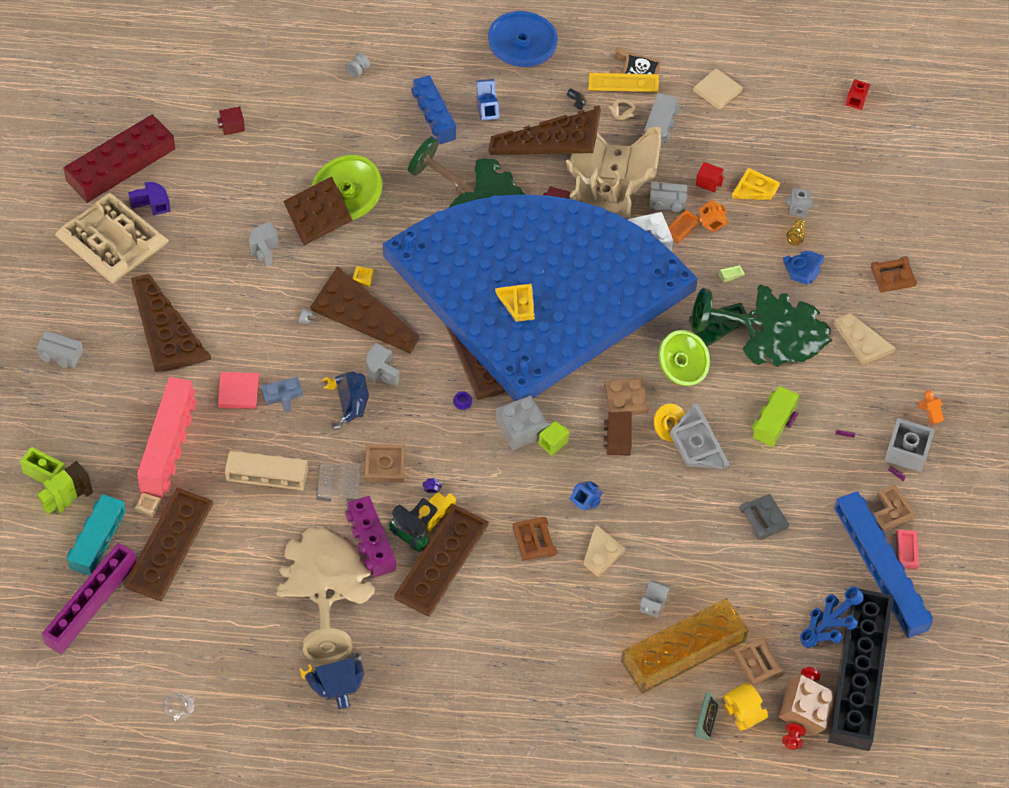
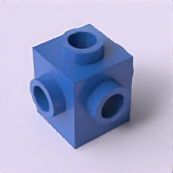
[569,481,603,511]

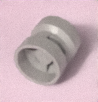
[346,53,370,78]

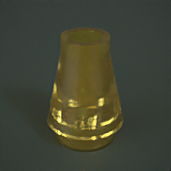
[786,219,806,245]

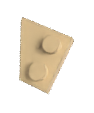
[583,525,625,577]

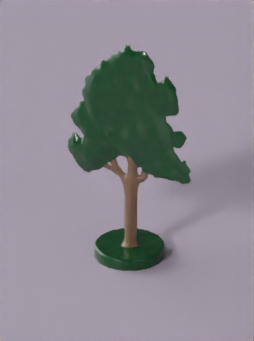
[408,136,525,208]

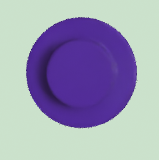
[453,391,472,410]
[422,478,442,493]

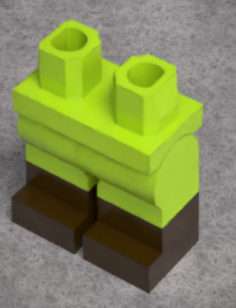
[37,461,93,515]

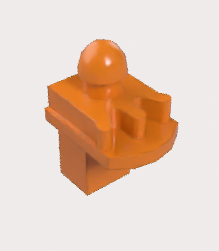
[918,390,944,424]

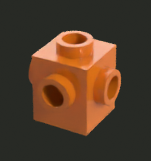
[699,200,728,233]

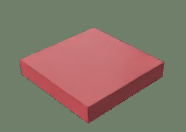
[218,372,259,409]

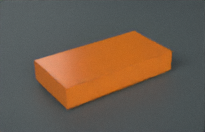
[668,209,700,244]

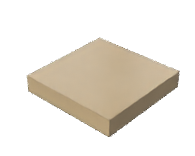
[693,68,743,110]

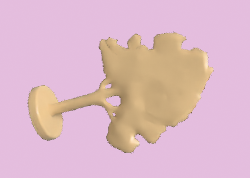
[276,526,375,663]

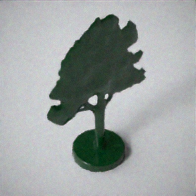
[691,284,832,367]

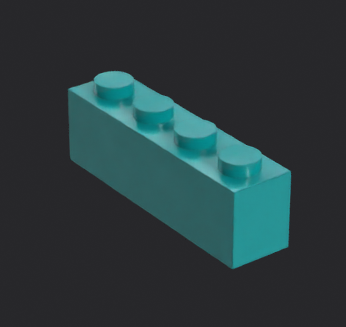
[66,494,126,576]

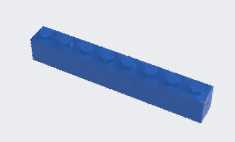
[834,491,933,638]

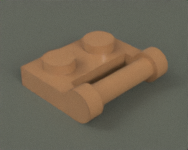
[733,638,785,686]

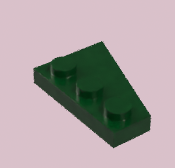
[689,303,747,347]

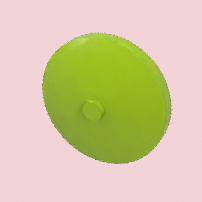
[311,155,383,220]

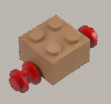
[779,667,836,750]

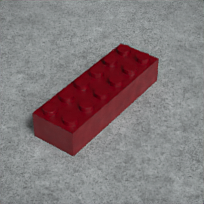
[63,114,175,203]

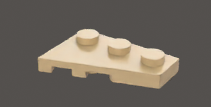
[833,313,896,365]

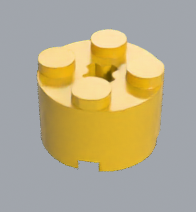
[723,682,768,732]

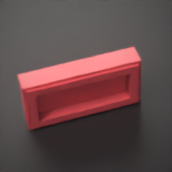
[896,530,919,569]

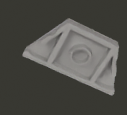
[669,403,730,469]

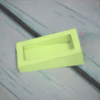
[718,265,745,283]

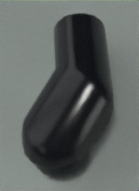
[567,88,586,110]

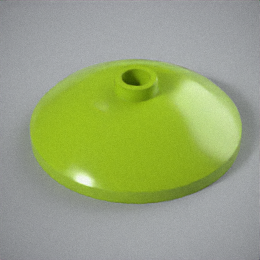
[658,330,710,386]

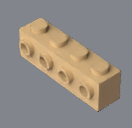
[225,451,308,491]

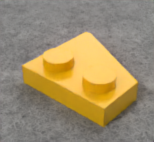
[732,168,780,200]
[495,284,535,322]

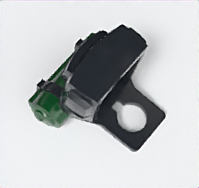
[389,498,438,552]

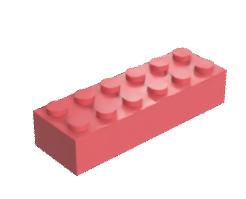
[137,377,197,499]

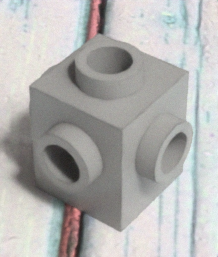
[786,188,813,218]

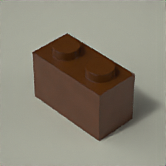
[603,412,632,456]

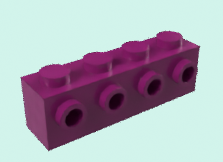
[345,495,396,578]

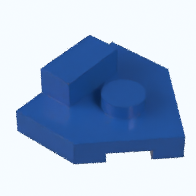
[783,250,824,285]

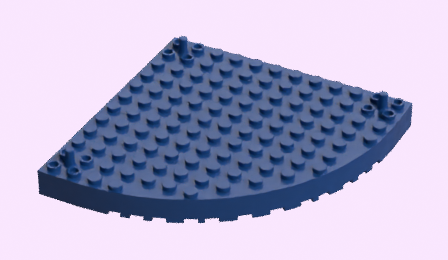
[383,194,698,401]

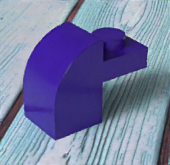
[128,182,171,216]

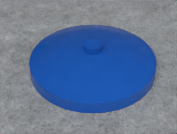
[488,11,558,67]

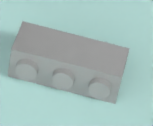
[643,93,680,148]

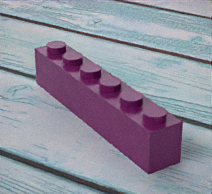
[42,543,136,655]

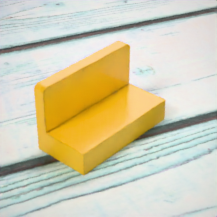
[418,493,456,533]

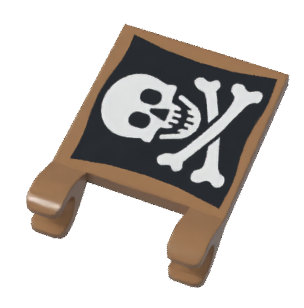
[610,47,661,74]

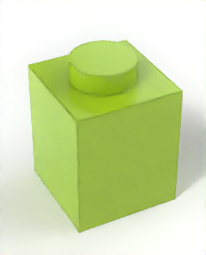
[538,421,570,456]

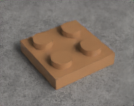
[604,378,649,415]
[365,444,405,482]

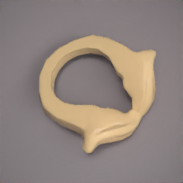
[608,99,636,121]

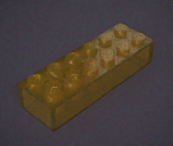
[621,598,749,694]

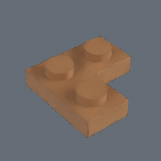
[874,484,916,532]

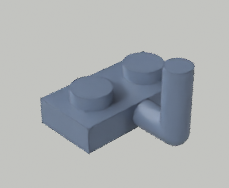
[261,377,303,412]

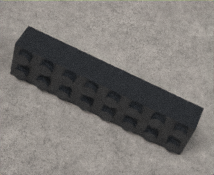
[828,588,893,751]

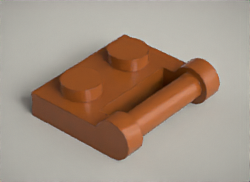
[871,256,917,293]
[513,517,558,561]

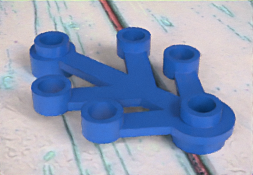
[800,586,863,648]

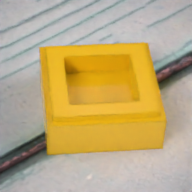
[353,266,374,287]

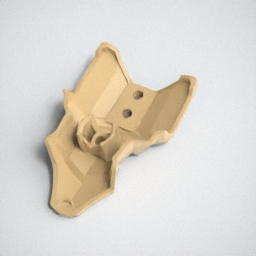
[566,127,662,219]

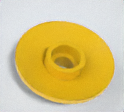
[654,403,685,442]

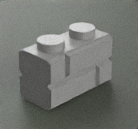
[649,182,687,212]
[37,331,83,368]

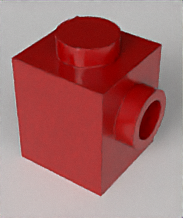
[845,79,871,110]
[695,162,725,193]

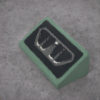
[695,692,719,741]

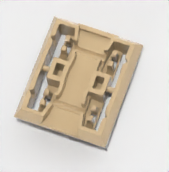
[55,192,169,284]

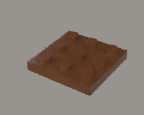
[283,176,353,246]

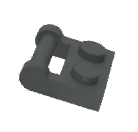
[739,494,789,540]

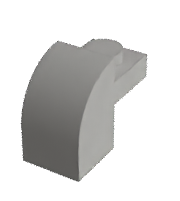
[249,222,278,267]
[366,343,399,386]
[639,580,671,618]

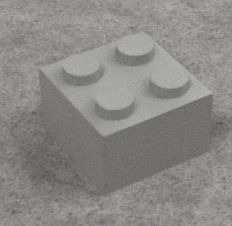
[495,395,548,451]
[884,418,935,472]

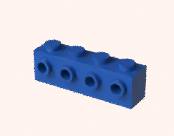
[411,75,456,145]

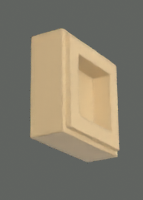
[134,492,161,518]

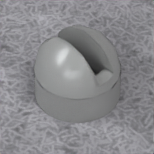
[298,308,313,324]

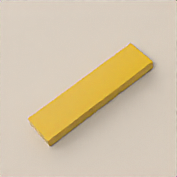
[588,73,659,92]

